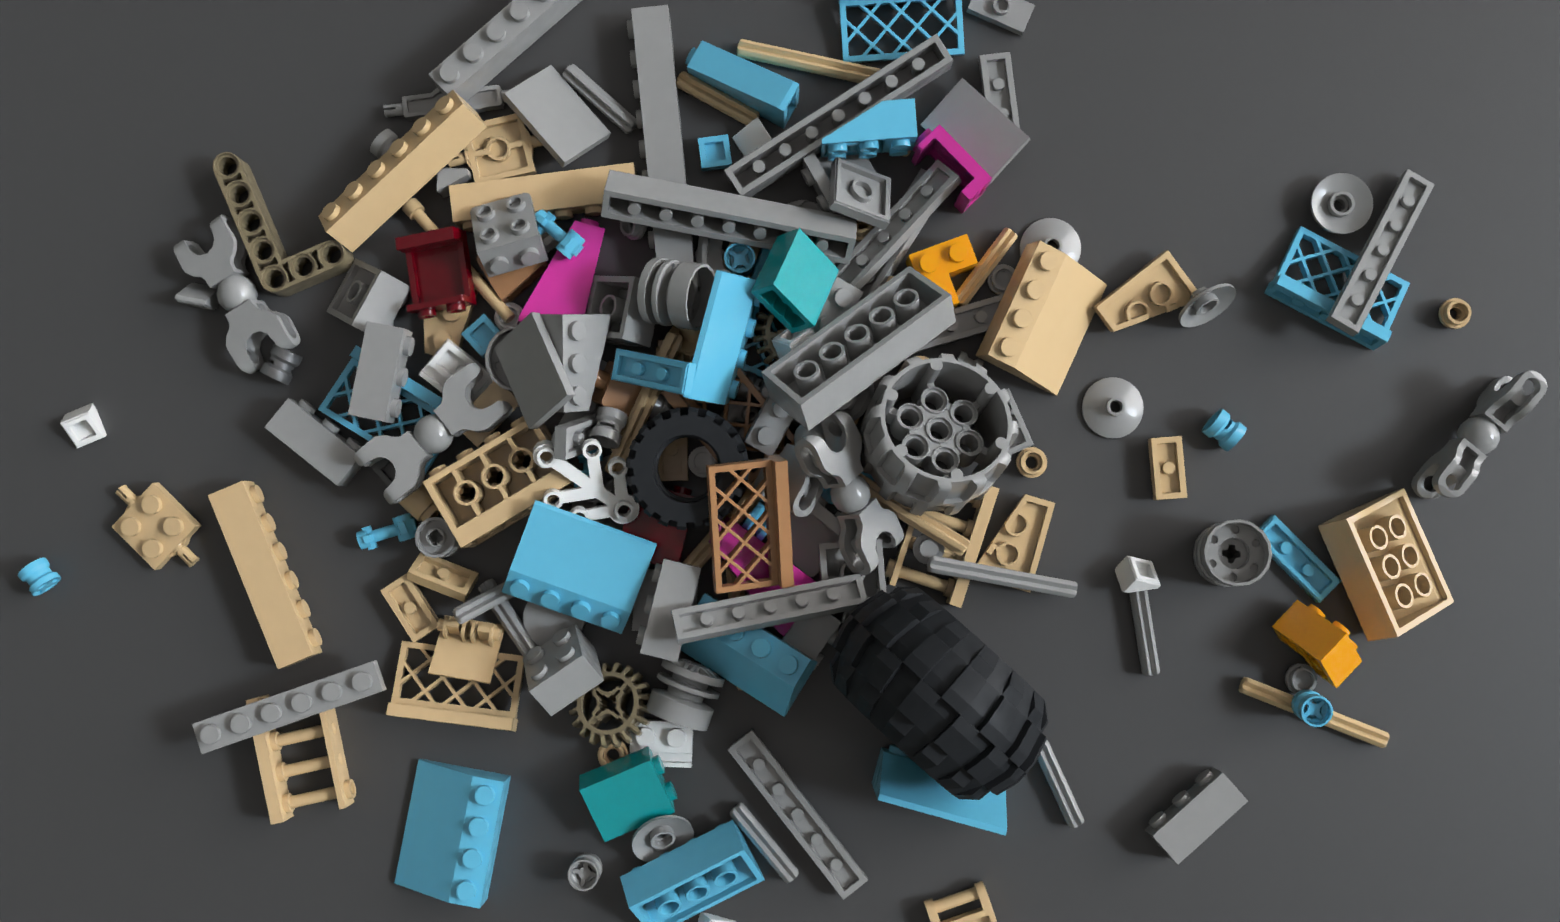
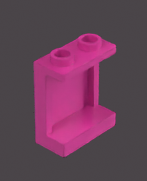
[911,124,993,214]

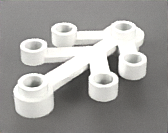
[533,438,639,524]

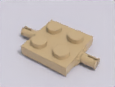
[448,114,543,182]
[112,482,202,570]

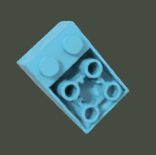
[820,98,918,161]

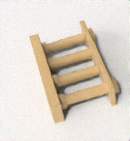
[885,486,999,608]
[245,694,356,825]

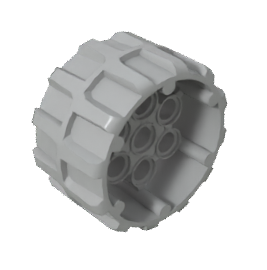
[858,353,1019,516]

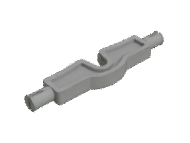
[383,85,510,121]

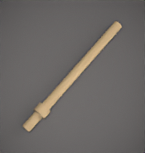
[402,198,515,323]

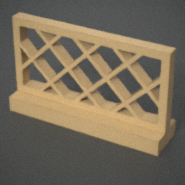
[386,641,524,732]

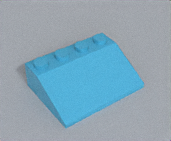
[502,500,657,634]
[872,745,1007,836]
[394,759,511,909]

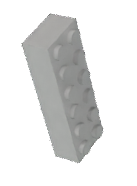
[761,266,956,431]

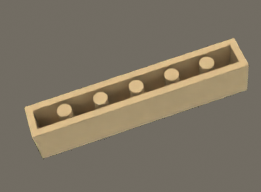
[318,90,487,253]
[449,162,637,232]
[208,481,322,669]

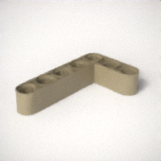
[212,152,354,297]

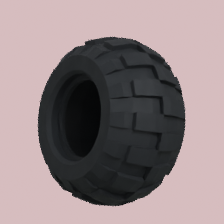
[830,587,1049,800]

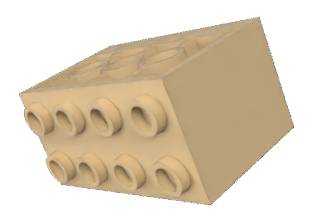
[423,416,574,548]

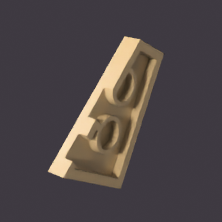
[1092,250,1197,332]
[424,273,483,356]
[977,494,1055,593]

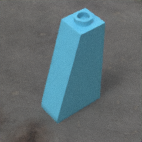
[685,40,799,129]

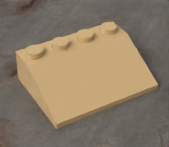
[976,240,1107,396]
[1318,488,1454,641]

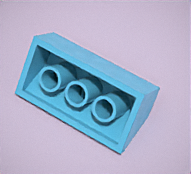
[683,270,761,405]
[681,593,818,717]
[620,820,765,922]

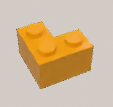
[906,234,978,308]
[1272,599,1362,688]

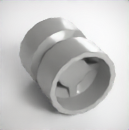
[415,517,461,558]

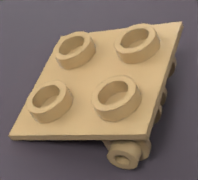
[428,615,505,684]

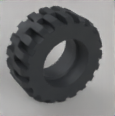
[626,407,749,530]

